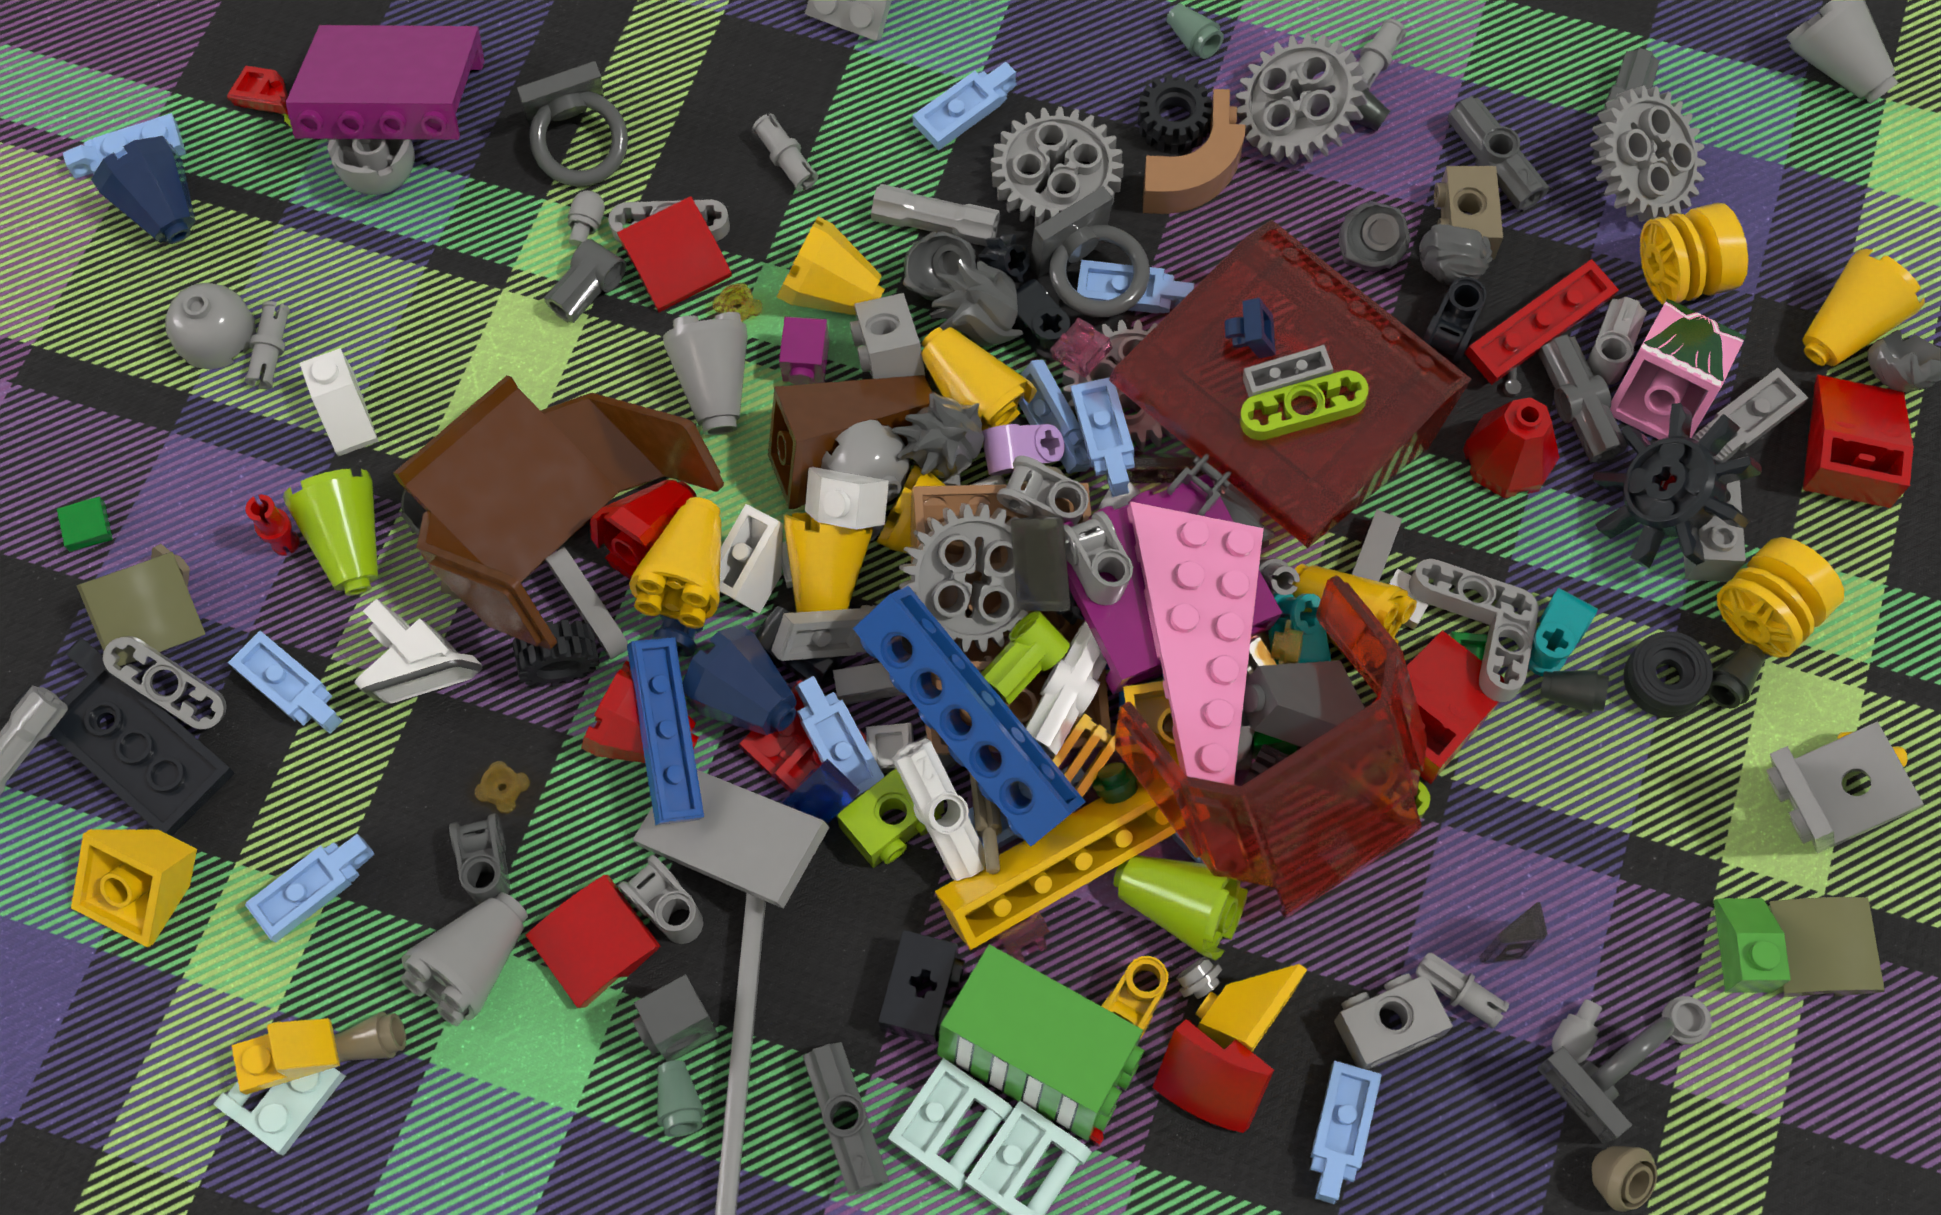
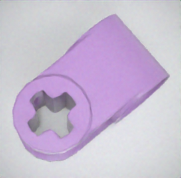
[982,424,1065,476]

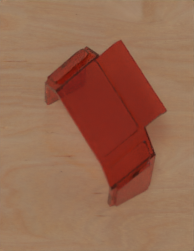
[1115,575,1427,919]

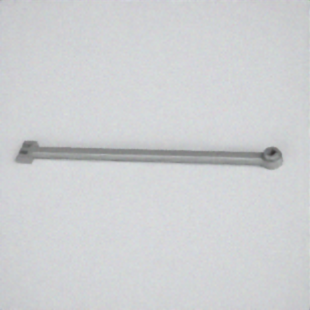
[715,893,766,1215]

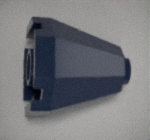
[91,136,196,244]
[682,624,797,735]

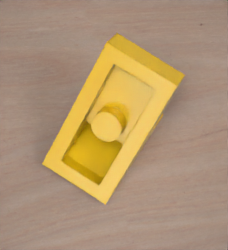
[231,1018,340,1095]

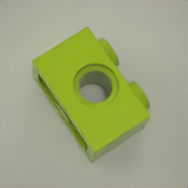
[837,768,944,868]

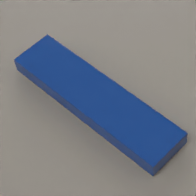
[627,637,704,825]

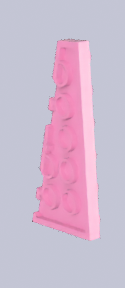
[1127,501,1264,792]

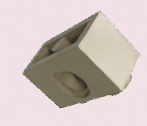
[1434,166,1503,259]

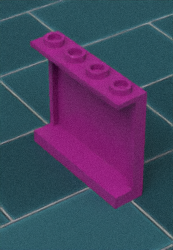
[286,25,485,140]
[1042,474,1282,695]

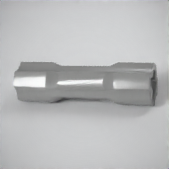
[871,184,1000,246]
[0,685,68,795]

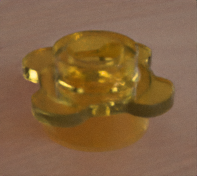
[713,283,763,322]
[1271,619,1304,664]
[475,761,530,814]

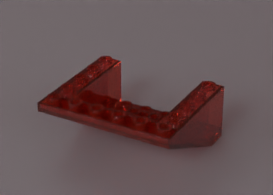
[1109,220,1471,548]

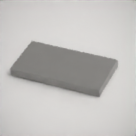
[633,770,829,909]

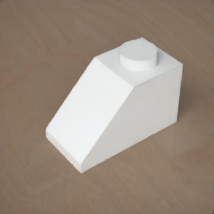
[300,348,379,456]
[805,467,889,530]
[720,504,783,614]

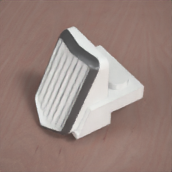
[355,599,482,704]

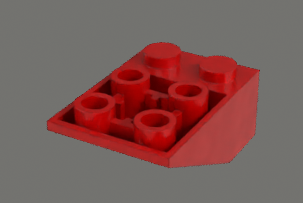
[1803,375,1914,508]
[1366,630,1506,784]

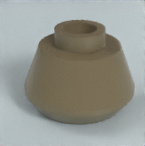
[1592,1146,1657,1212]

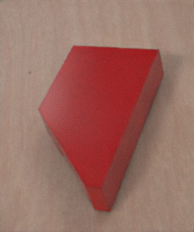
[227,66,288,115]

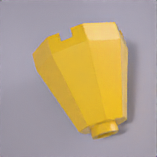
[777,216,885,315]

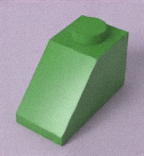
[1714,898,1791,993]

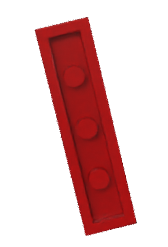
[1465,259,1619,385]

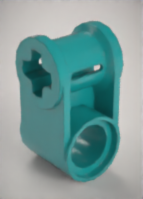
[1528,588,1598,677]
[1268,593,1331,665]

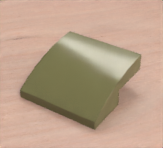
[76,552,206,666]
[1769,897,1885,997]

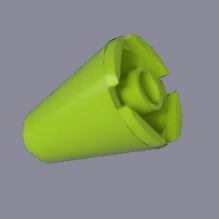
[283,469,378,596]
[1113,855,1249,961]

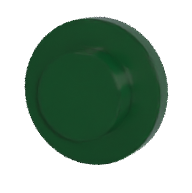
[1093,762,1138,804]

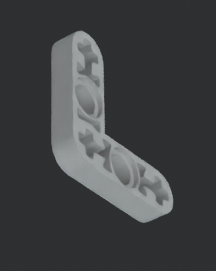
[1409,559,1539,702]

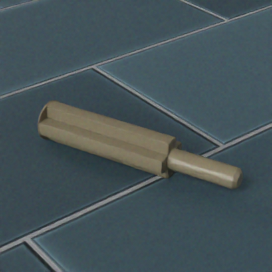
[970,753,1002,874]

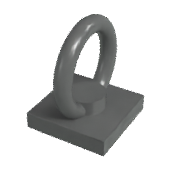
[517,61,628,187]
[1030,186,1150,317]
[1537,1017,1675,1144]

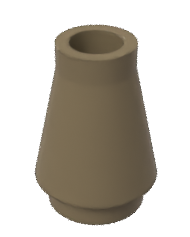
[334,1011,406,1063]

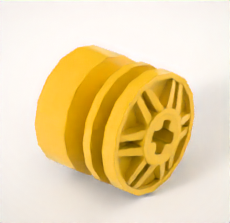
[1640,203,1748,305]
[1717,537,1844,658]

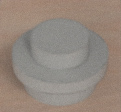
[1176,957,1222,999]
[1662,996,1712,1045]

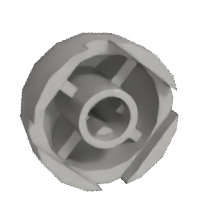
[327,139,415,195]
[165,283,256,370]
[821,420,911,503]

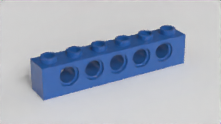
[853,586,1086,847]

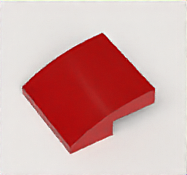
[617,196,732,312]
[738,679,867,805]
[526,875,661,1008]
[1152,1019,1274,1133]

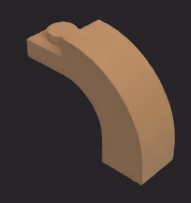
[1143,89,1246,214]

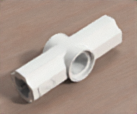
[1025,620,1107,758]
[891,739,986,881]

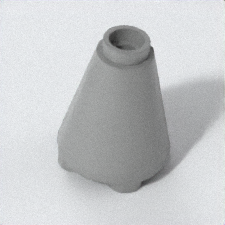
[1786,0,1899,104]
[663,312,748,435]
[400,892,528,1026]

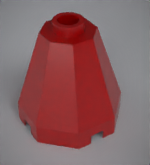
[1463,397,1560,498]
[590,479,697,580]
[581,660,699,763]

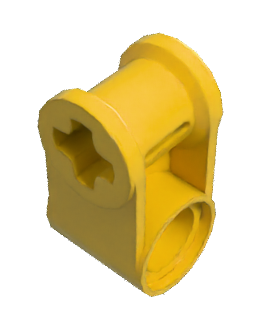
[1101,956,1168,1039]

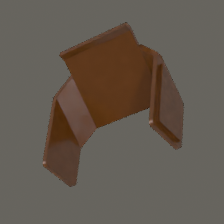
[393,375,724,650]

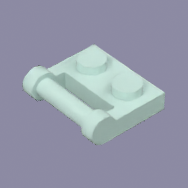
[888,1058,1014,1191]
[213,1068,346,1156]
[965,1101,1092,1215]

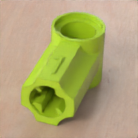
[981,610,1070,705]

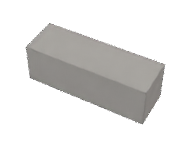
[1243,345,1333,398]
[1352,509,1402,581]
[833,662,904,705]

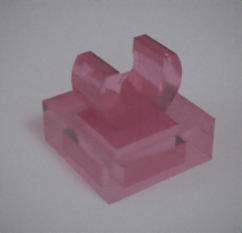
[1050,318,1112,378]
[994,912,1050,962]

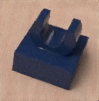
[1224,297,1276,358]

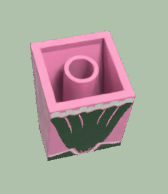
[1610,298,1746,440]

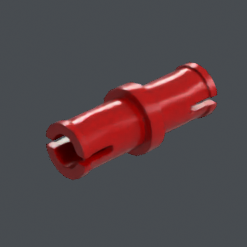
[245,494,300,556]

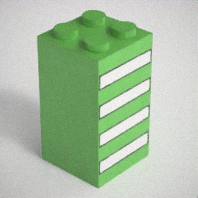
[937,944,1145,1141]

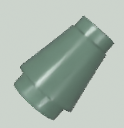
[1166,4,1224,59]
[657,1060,705,1137]

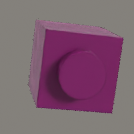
[779,317,830,385]

